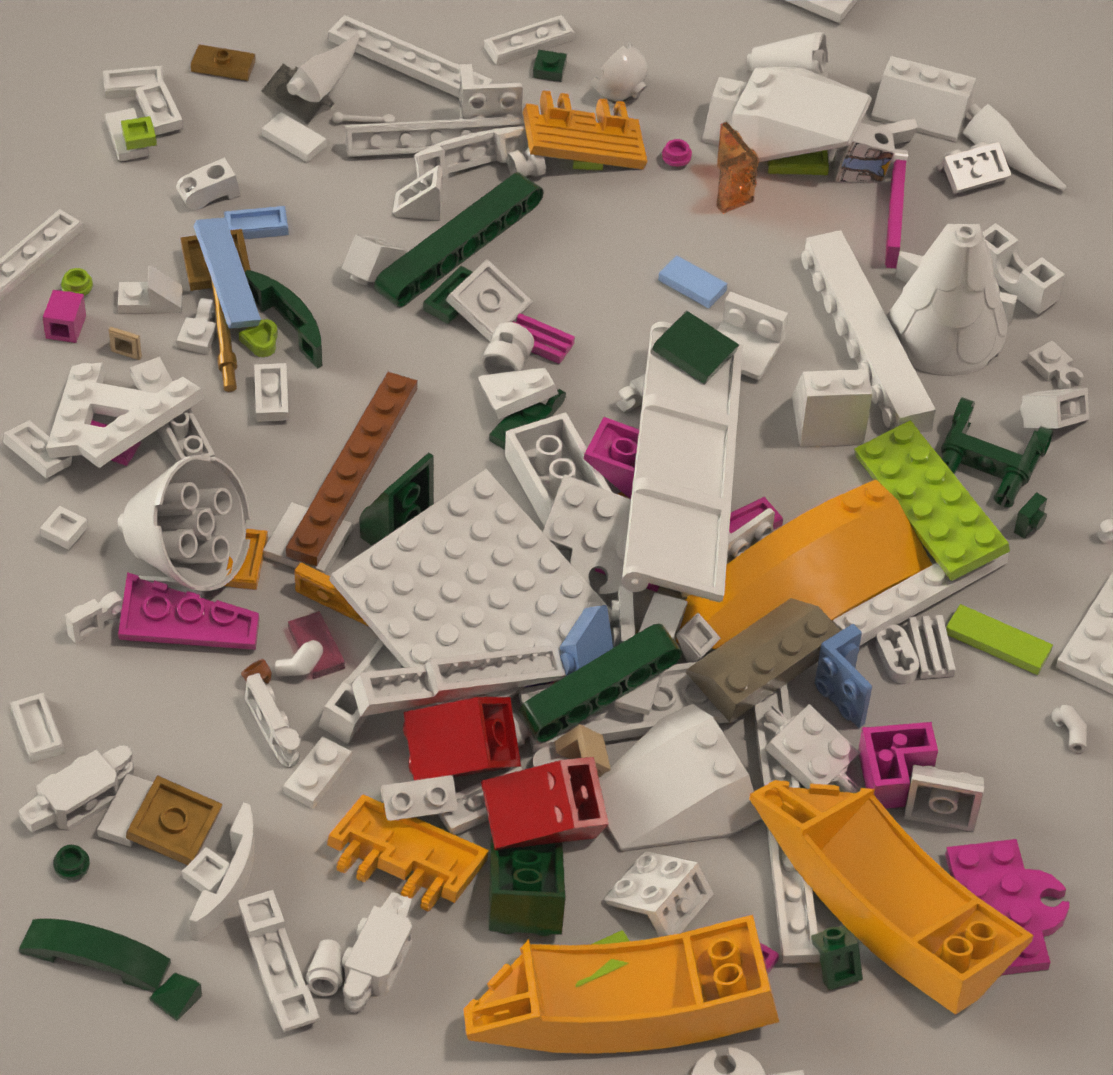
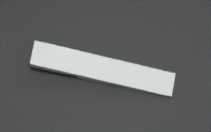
[352,644,566,717]

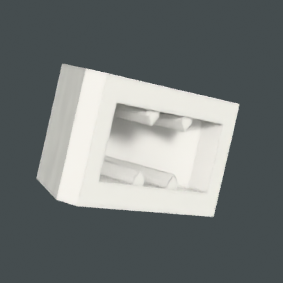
[393,165,443,221]

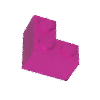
[858,722,938,809]

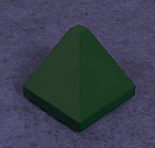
[149,973,202,1021]

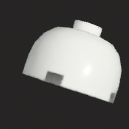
[591,42,648,101]

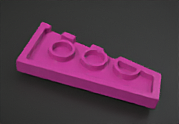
[118,572,260,650]

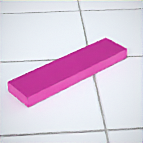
[885,159,906,269]

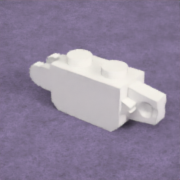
[19,745,135,832]
[341,892,412,1014]

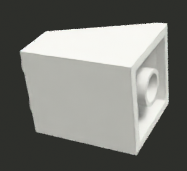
[792,369,872,447]

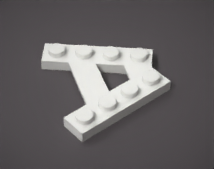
[46,363,205,468]

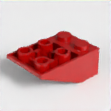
[481,757,609,850]

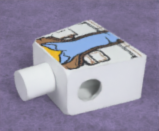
[833,123,908,182]

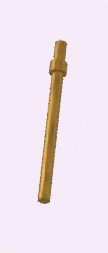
[211,279,237,392]

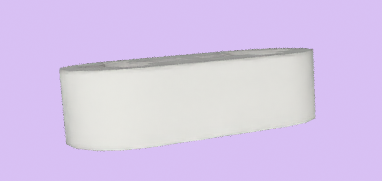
[875,624,920,684]

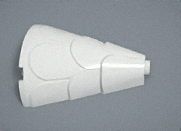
[886,224,1008,376]

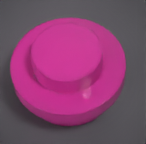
[662,139,692,167]

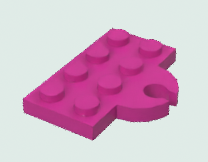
[945,839,1070,975]

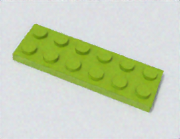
[854,420,1010,581]

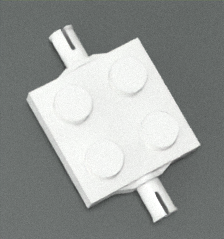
[763,704,860,793]

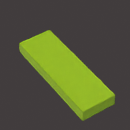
[946,604,1053,675]

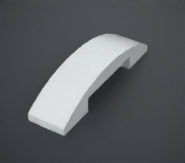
[415,126,528,179]
[189,802,255,941]
[238,890,320,1032]

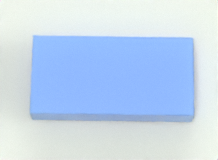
[224,206,289,239]
[658,255,727,309]

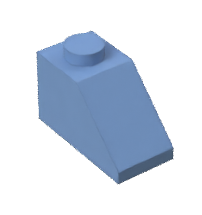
[560,605,613,678]

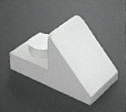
[118,266,183,314]

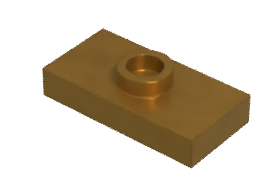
[191,44,256,81]

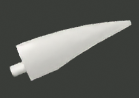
[287,33,360,102]
[963,103,1067,191]

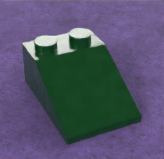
[359,452,434,546]
[488,837,566,936]

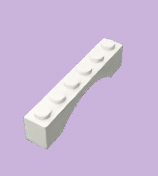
[318,639,403,744]

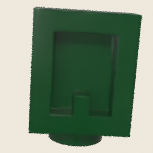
[811,926,863,990]

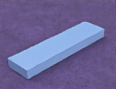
[194,218,261,329]

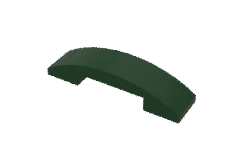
[245,270,323,369]
[19,918,171,992]

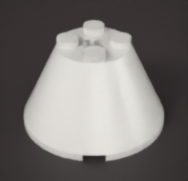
[118,454,251,591]

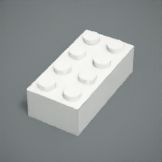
[505,412,612,551]

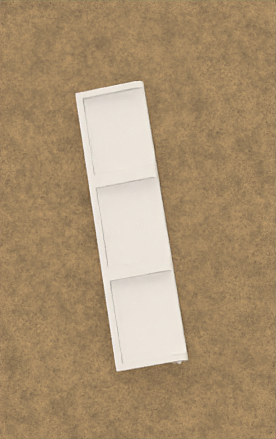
[622,322,743,602]

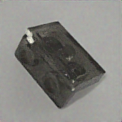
[261,64,334,124]

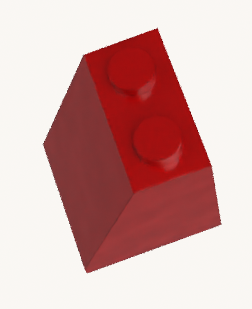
[403,697,521,781]

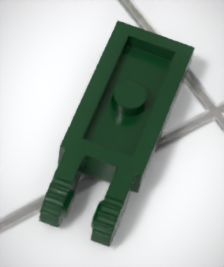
[489,389,566,450]

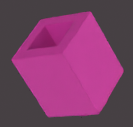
[43,290,86,343]

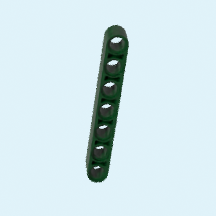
[374,172,544,308]

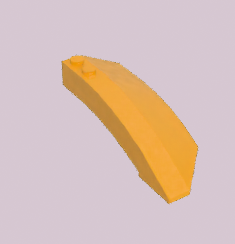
[676,479,932,650]
[749,780,1034,1015]
[463,915,780,1054]

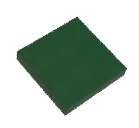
[652,311,739,384]

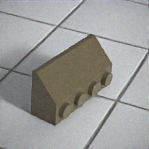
[686,598,840,723]

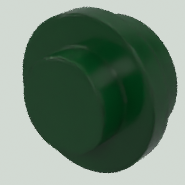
[53,845,90,880]

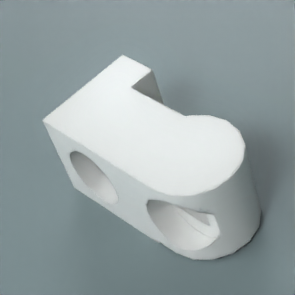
[176,157,240,210]

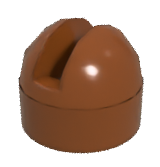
[241,659,272,684]

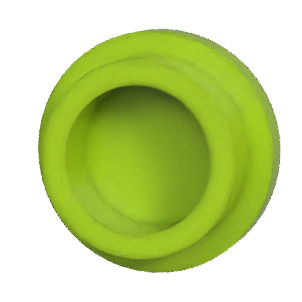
[61,268,93,296]

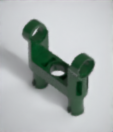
[941,397,1054,507]

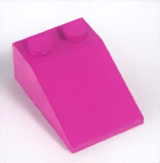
[583,417,639,499]

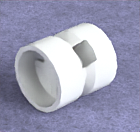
[481,322,534,375]

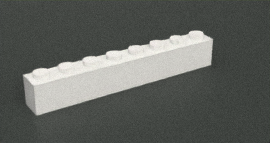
[801,230,936,433]

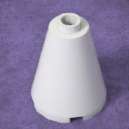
[747,32,829,78]

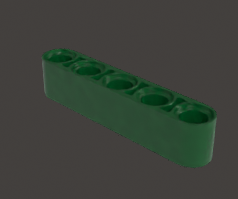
[518,623,682,743]

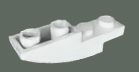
[130,357,215,461]

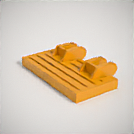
[522,90,647,170]
[327,794,489,912]

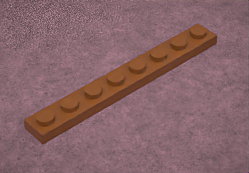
[286,372,418,566]

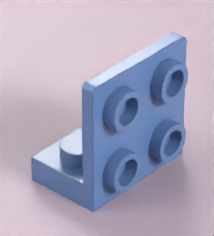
[815,624,872,728]

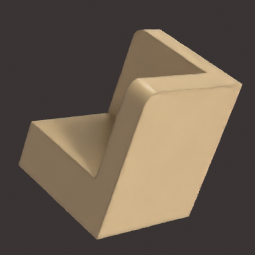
[554,724,611,778]

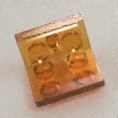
[717,122,759,214]

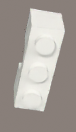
[983,223,1065,315]

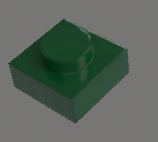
[533,50,567,82]
[1014,492,1047,539]

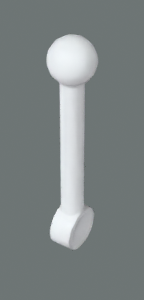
[332,112,395,123]

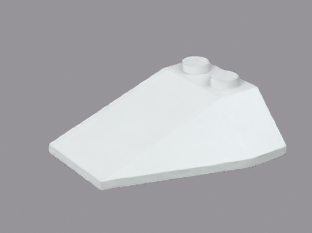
[731,66,872,162]
[599,704,762,851]

